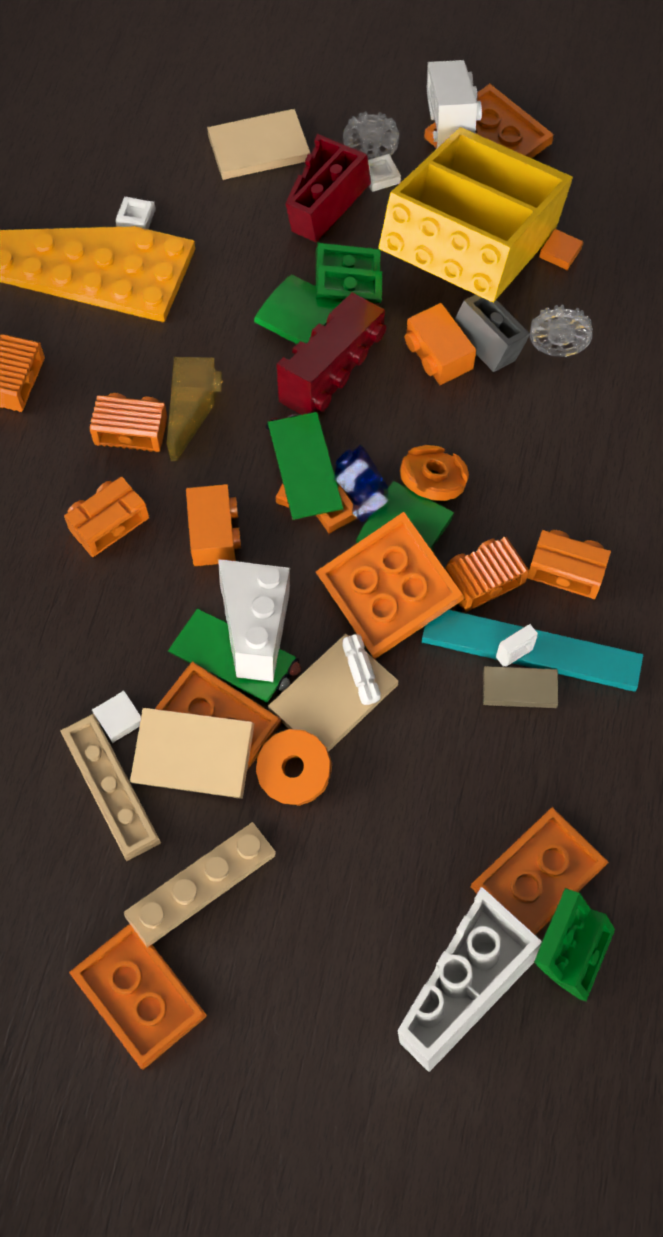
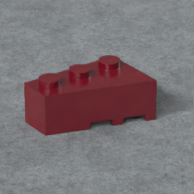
[286,134,371,242]

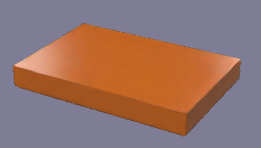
[155,661,282,770]
[470,807,608,935]
[69,924,207,1070]

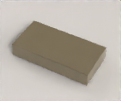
[483,666,558,708]

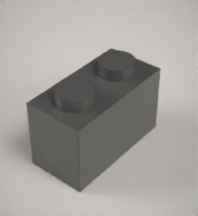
[455,295,530,372]

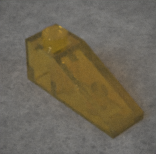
[167,357,222,461]

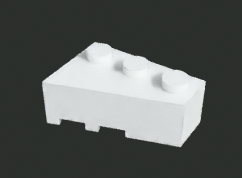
[427,60,482,148]
[218,559,290,682]

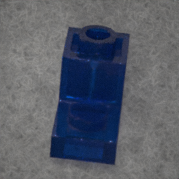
[334,445,388,522]

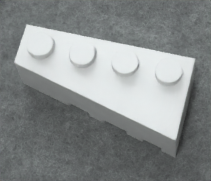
[398,887,542,1072]

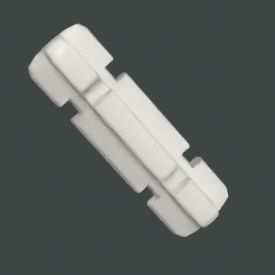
[342,634,381,705]

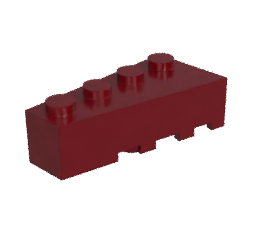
[276,292,386,415]

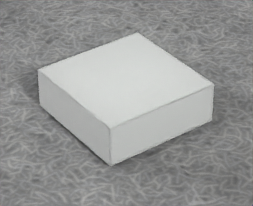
[368,154,401,192]
[116,196,155,229]
[496,624,538,667]
[92,691,141,743]

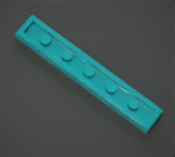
[422,610,643,692]

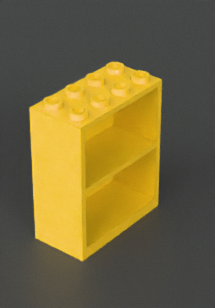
[378,127,573,303]

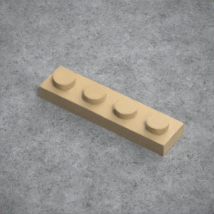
[124,822,276,948]

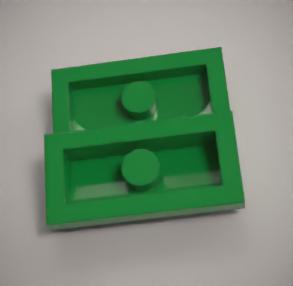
[316,243,382,303]
[254,274,343,344]
[356,481,454,552]
[534,888,615,1001]

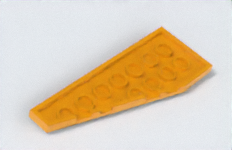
[0,226,196,323]

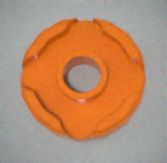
[400,445,469,501]
[256,729,332,806]

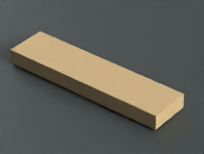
[60,713,161,861]

